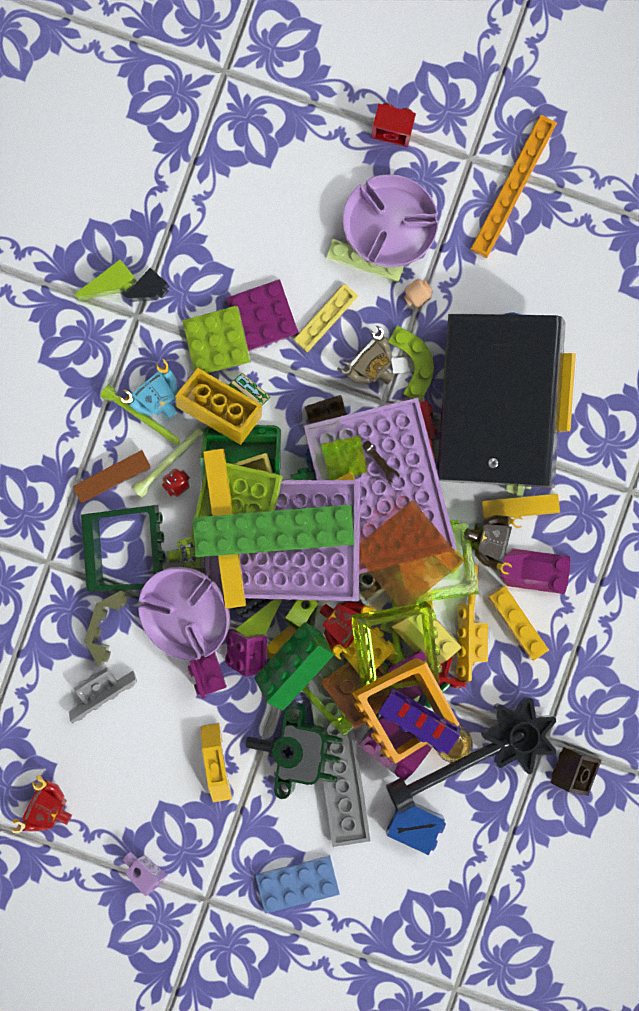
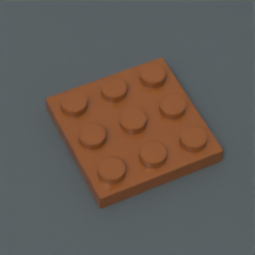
[320,662,402,730]

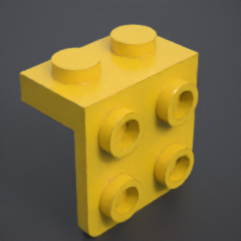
[341,625,399,678]

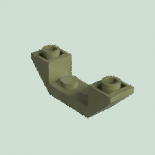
[84,590,128,666]

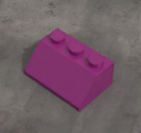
[358,717,432,781]

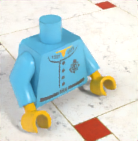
[119,359,178,419]

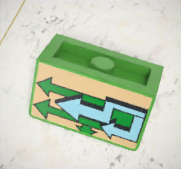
[229,373,270,406]

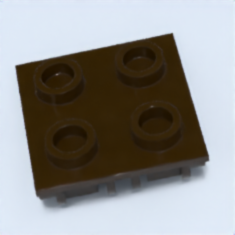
[304,395,347,424]

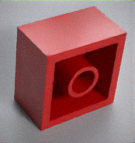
[371,103,416,148]

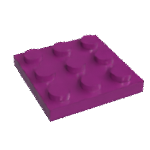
[226,279,299,351]

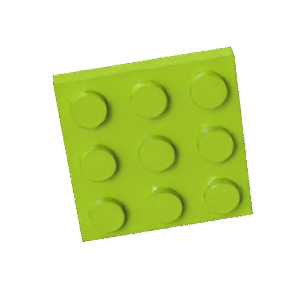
[182,306,251,374]

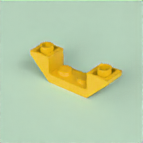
[201,723,232,802]

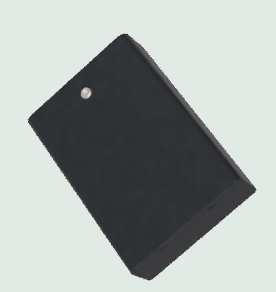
[437,314,566,488]

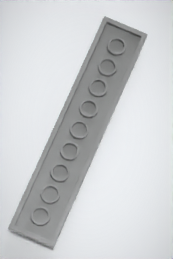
[308,653,371,847]

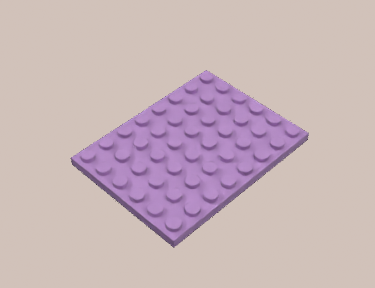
[304,398,457,574]
[206,480,360,601]

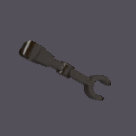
[362,440,400,484]

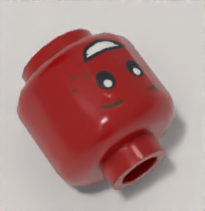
[161,469,190,497]

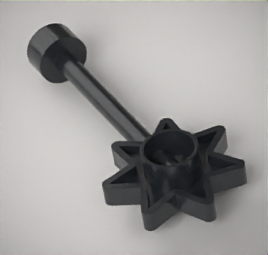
[385,696,556,814]

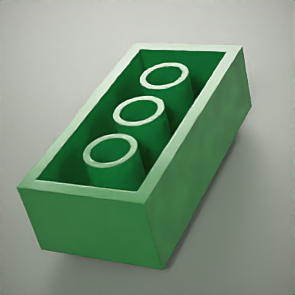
[254,622,334,711]

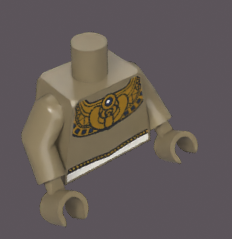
[337,325,395,385]

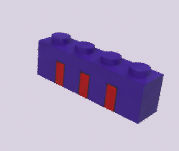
[379,687,461,755]

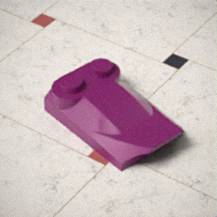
[500,548,570,594]

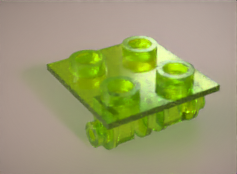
[321,435,368,480]

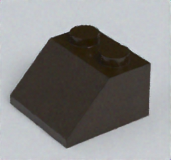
[550,747,602,796]

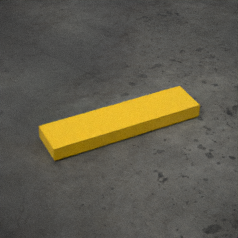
[481,494,560,520]

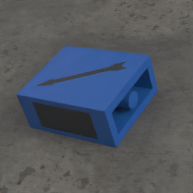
[386,803,446,855]

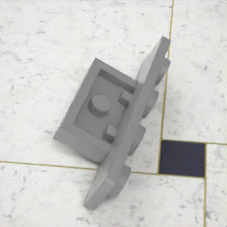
[69,667,137,723]

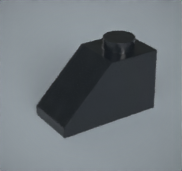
[125,268,170,302]

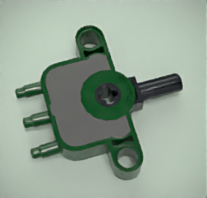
[245,702,343,799]

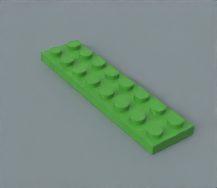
[193,505,355,557]

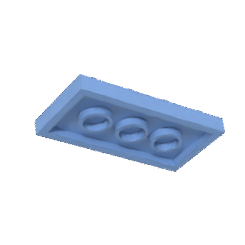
[256,855,340,914]

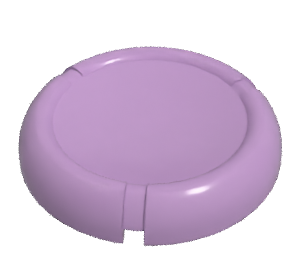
[343,175,439,268]
[138,567,230,660]

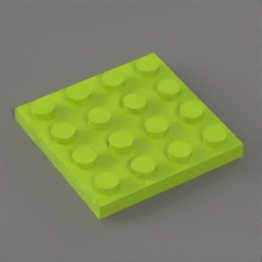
[190,463,283,553]

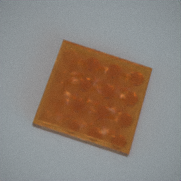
[359,500,464,612]

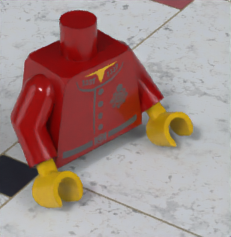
[319,602,376,659]
[10,775,72,833]

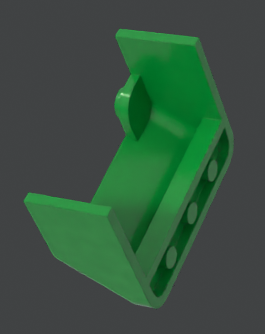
[200,425,281,481]

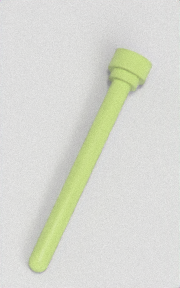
[132,427,204,497]

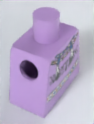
[122,852,168,896]

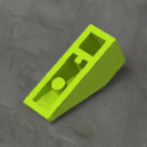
[75,259,137,301]
[236,599,283,637]

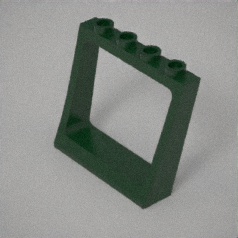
[81,505,166,591]

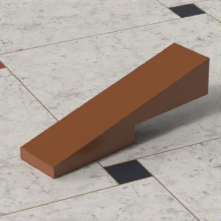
[73,450,151,504]

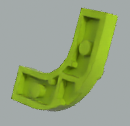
[388,325,434,402]

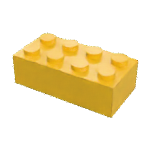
[176,368,262,445]

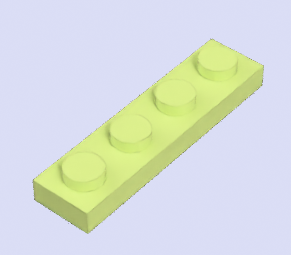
[327,239,404,282]

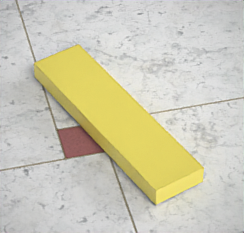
[293,283,358,353]

